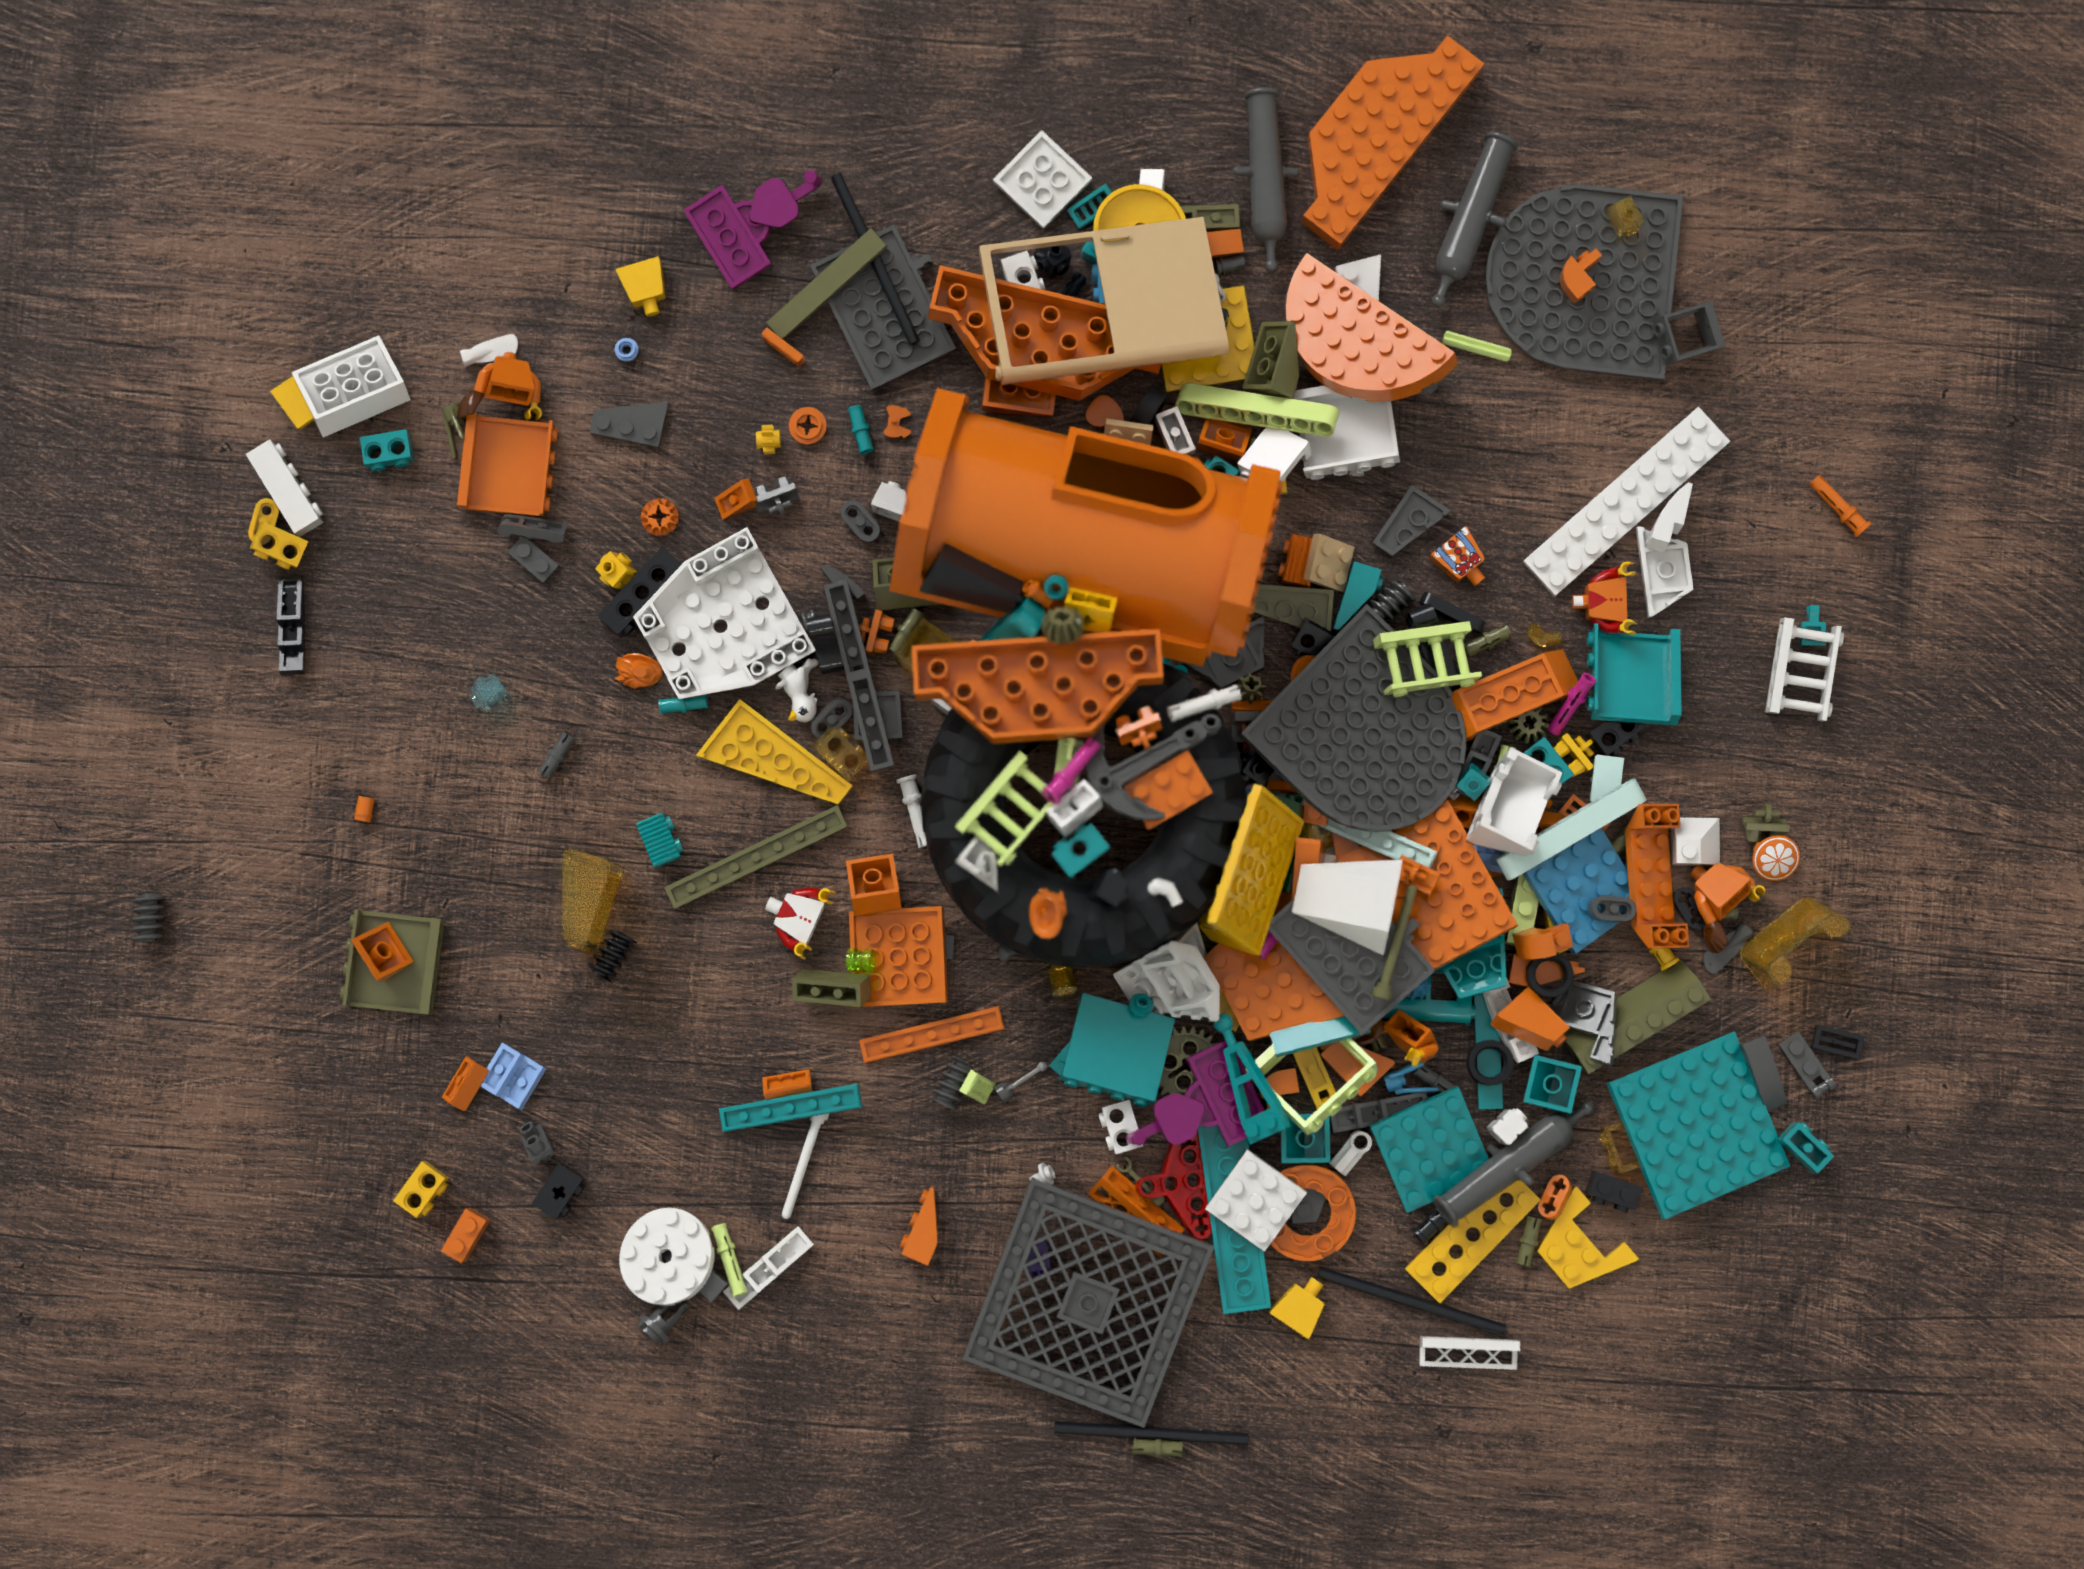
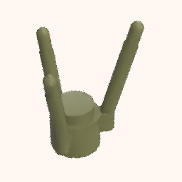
[442,403,467,460]

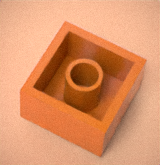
[846,853,902,916]

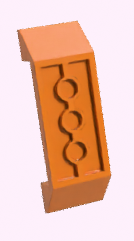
[1451,650,1582,742]
[1625,804,1689,949]

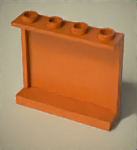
[457,412,558,518]

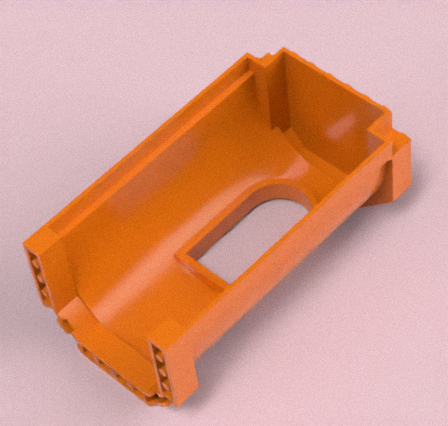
[889,388,1284,667]

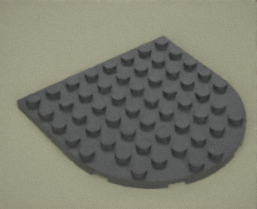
[1485,184,1683,381]
[1239,604,1466,832]

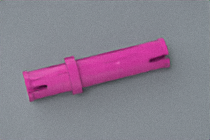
[1547,673,1596,736]

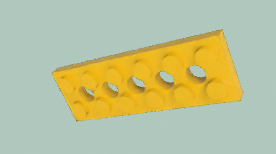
[1404,1180,1541,1303]

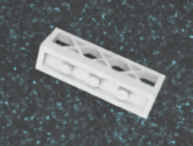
[1419,1336,1520,1370]

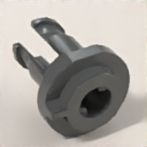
[637,1302,689,1345]

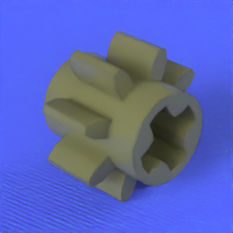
[1236,673,1266,705]

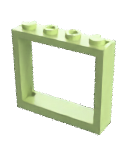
[1245,1038,1378,1136]

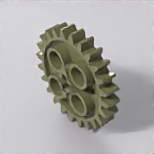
[1159,1026,1217,1096]

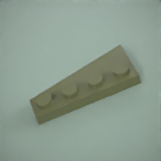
[1252,584,1334,631]

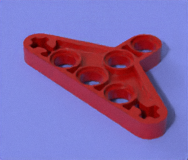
[1135,1131,1212,1239]

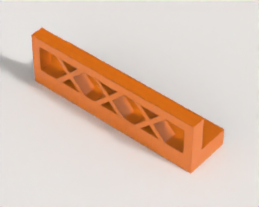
[1087,1165,1185,1257]

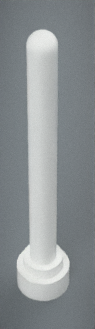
[782,1113,830,1219]

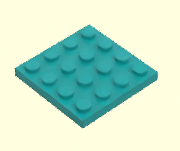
[1369,1086,1489,1213]

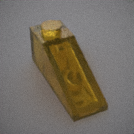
[1047,964,1077,999]

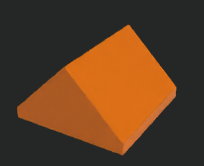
[1197,418,1253,462]
[351,922,414,982]

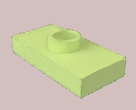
[959,1070,996,1104]

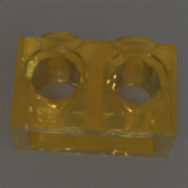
[812,726,868,782]

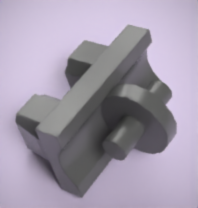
[755,476,800,518]
[519,1121,555,1166]

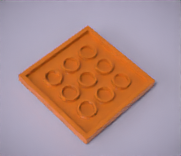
[849,906,948,1008]

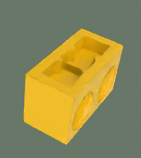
[249,522,308,570]
[393,1161,449,1218]

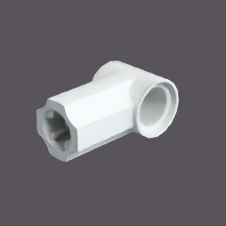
[1330,1130,1372,1176]

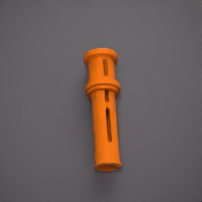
[1809,474,1872,538]

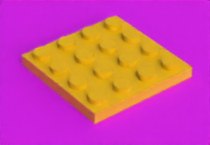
[1161,286,1254,393]

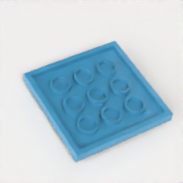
[1523,828,1629,954]

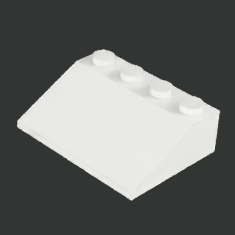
[292,336,410,437]

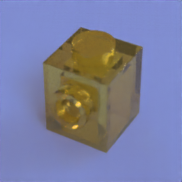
[1606,196,1644,237]

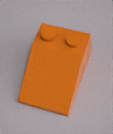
[981,377,1056,416]

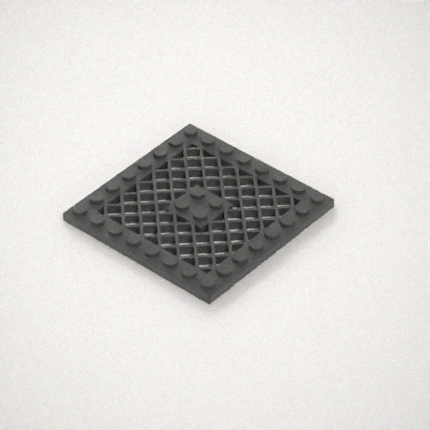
[962,1177,1214,1428]

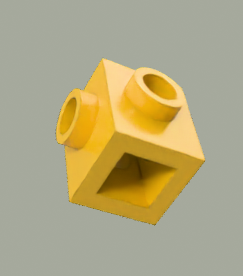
[595,551,638,590]

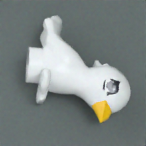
[775,659,819,722]

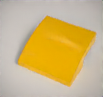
[270,376,314,430]

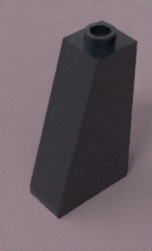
[919,543,1024,613]

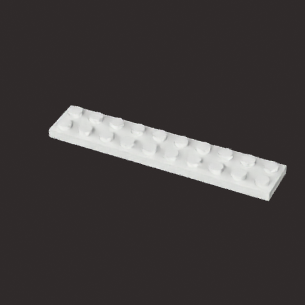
[1523,406,1730,597]

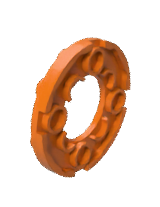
[1271,1164,1356,1261]

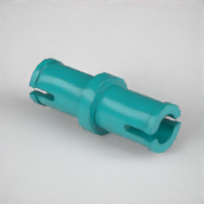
[847,405,874,454]
[659,694,709,714]

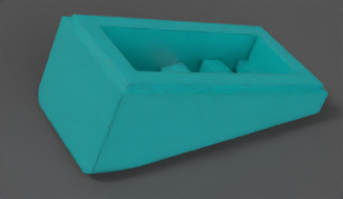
[1067,183,1113,230]

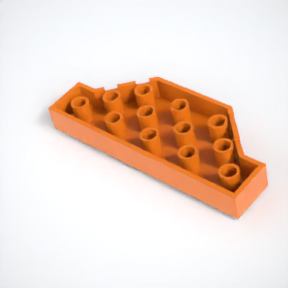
[1301,35,1485,251]
[928,265,1162,401]
[912,629,1163,744]

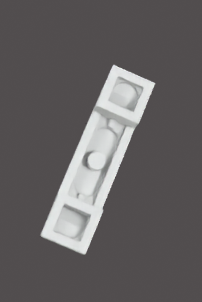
[1483,977,1539,1063]

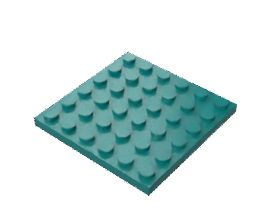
[1606,1031,1790,1220]

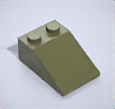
[1242,321,1299,399]

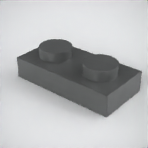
[508,536,560,584]

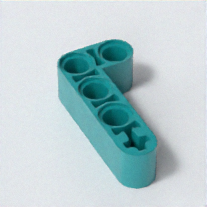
[979,596,1046,641]

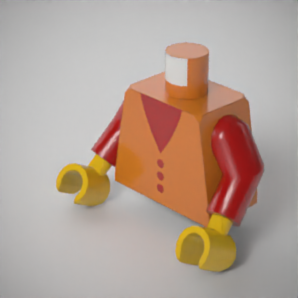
[1572,562,1637,636]

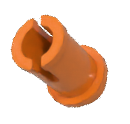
[1022,580,1054,609]

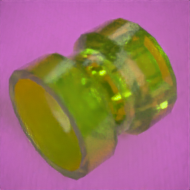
[846,948,875,973]

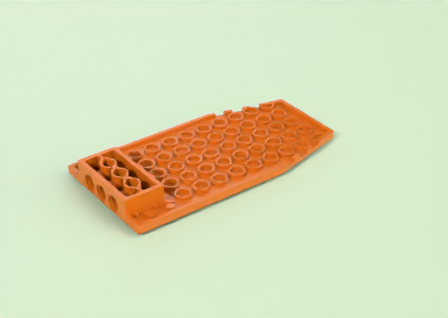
[1204,800,1518,1042]

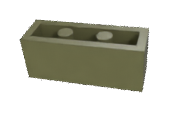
[792,969,871,1007]

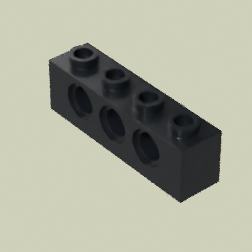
[597,546,682,638]

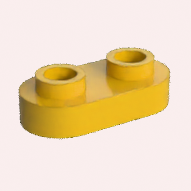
[248,498,279,545]

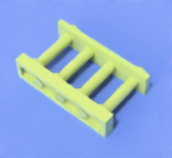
[1373,621,1482,697]
[955,751,1063,867]

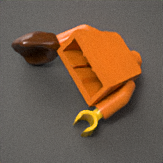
[457,352,542,421]
[1691,863,1765,953]
[1351,1009,1438,1067]

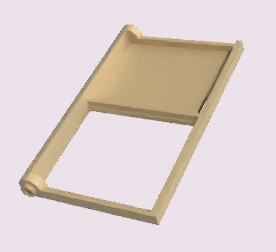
[979,217,1229,385]

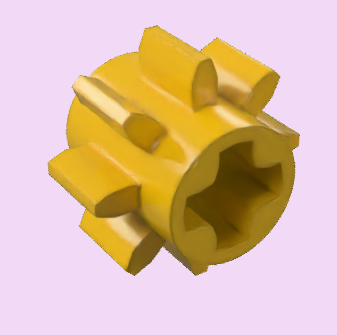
[756,425,781,454]

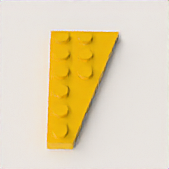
[696,699,853,805]

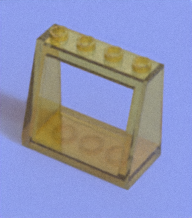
[562,847,625,953]

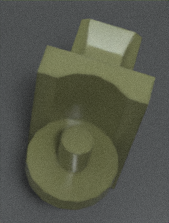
[1742,804,1790,842]

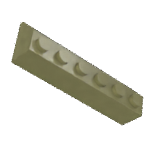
[1564,959,1711,1075]

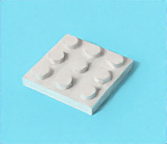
[993,130,1092,230]
[1205,1149,1307,1252]

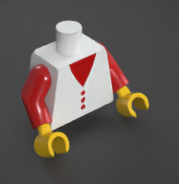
[765,887,835,960]

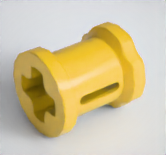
[1649,948,1680,971]

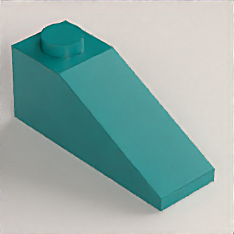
[1332,561,1384,633]

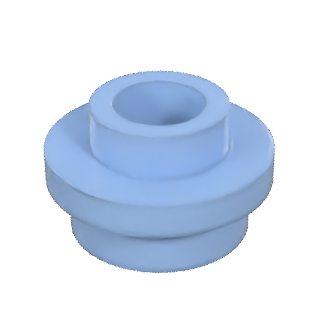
[615,338,639,362]

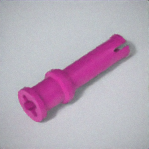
[1041,737,1101,805]

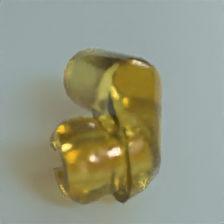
[1527,624,1562,647]

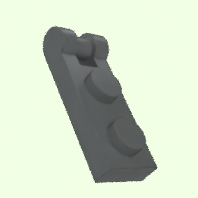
[497,513,568,543]
[1777,1031,1837,1100]

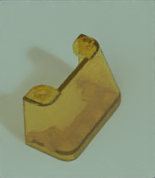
[1740,897,1853,990]

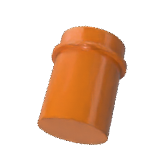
[353,796,375,823]

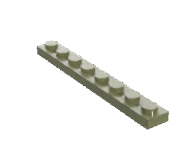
[664,805,848,909]

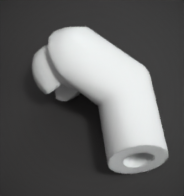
[1148,878,1183,907]

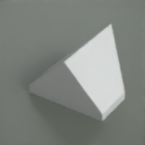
[956,836,998,892]

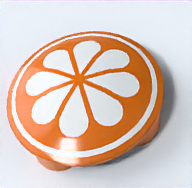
[1752,835,1800,881]

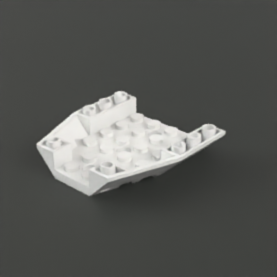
[633,527,816,699]

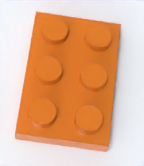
[1123,750,1213,830]

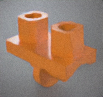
[859,609,895,656]
[1116,706,1163,750]
[1399,855,1441,896]

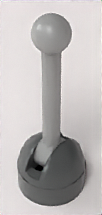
[993,1062,1047,1104]

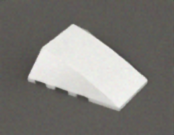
[1292,860,1402,956]
[1113,941,1220,1022]

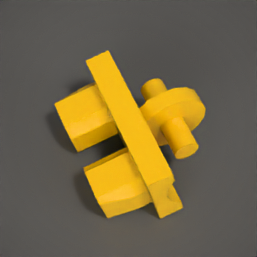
[1554,733,1595,777]

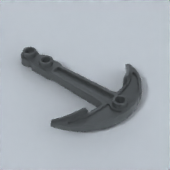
[1085,714,1221,821]

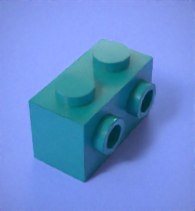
[1777,1122,1834,1174]

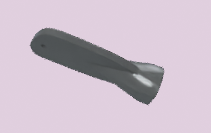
[1703,922,1755,974]

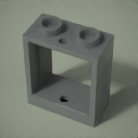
[1652,301,1726,365]

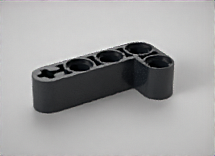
[1405,603,1462,692]
[806,613,845,675]

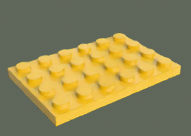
[1207,784,1304,956]

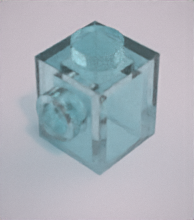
[469,673,510,711]

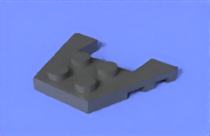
[1551,980,1617,1067]

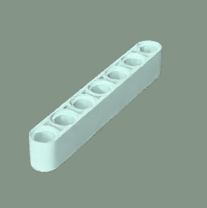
[1496,778,1647,881]

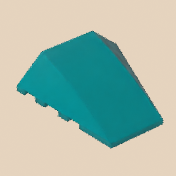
[1441,888,1506,999]

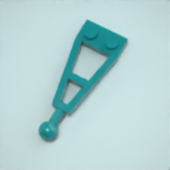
[1214,1013,1291,1144]

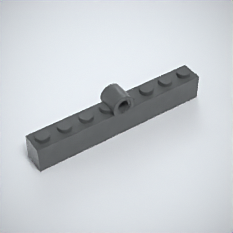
[823,579,895,773]

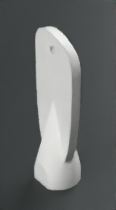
[460,334,518,367]

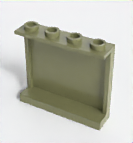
[340,909,445,1015]

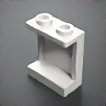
[1237,428,1312,481]

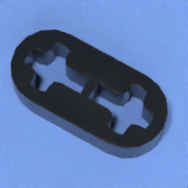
[1673,887,1705,930]

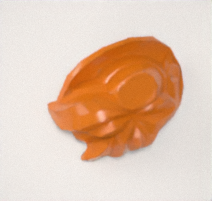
[615,653,663,689]
[1029,888,1067,938]

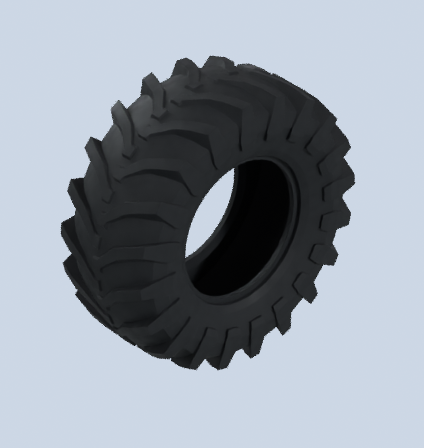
[921,663,1247,967]

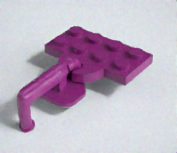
[683,170,823,290]
[1125,1040,1264,1147]

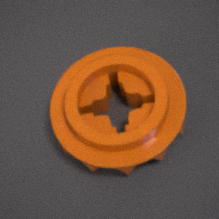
[789,407,827,445]
[640,498,679,536]

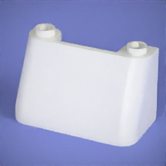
[1466,747,1562,856]

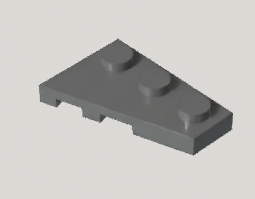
[589,401,669,448]
[1372,485,1451,557]

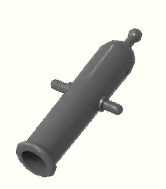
[1233,87,1300,273]
[1431,131,1519,308]
[1433,1101,1594,1227]

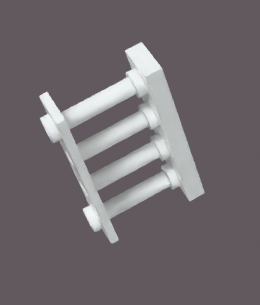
[1765,617,1844,722]

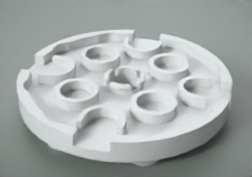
[619,1208,714,1306]

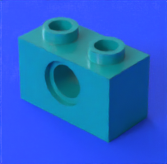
[1052,823,1110,879]

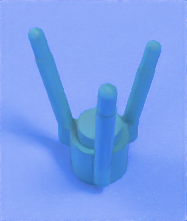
[1383,1056,1439,1096]

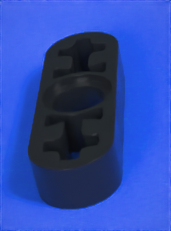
[1419,592,1485,634]

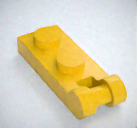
[1292,1047,1336,1110]

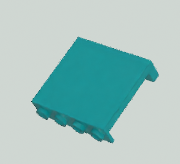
[1587,623,1681,726]
[1058,993,1175,1107]

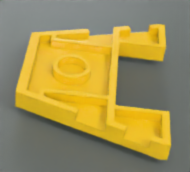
[1536,1186,1639,1288]

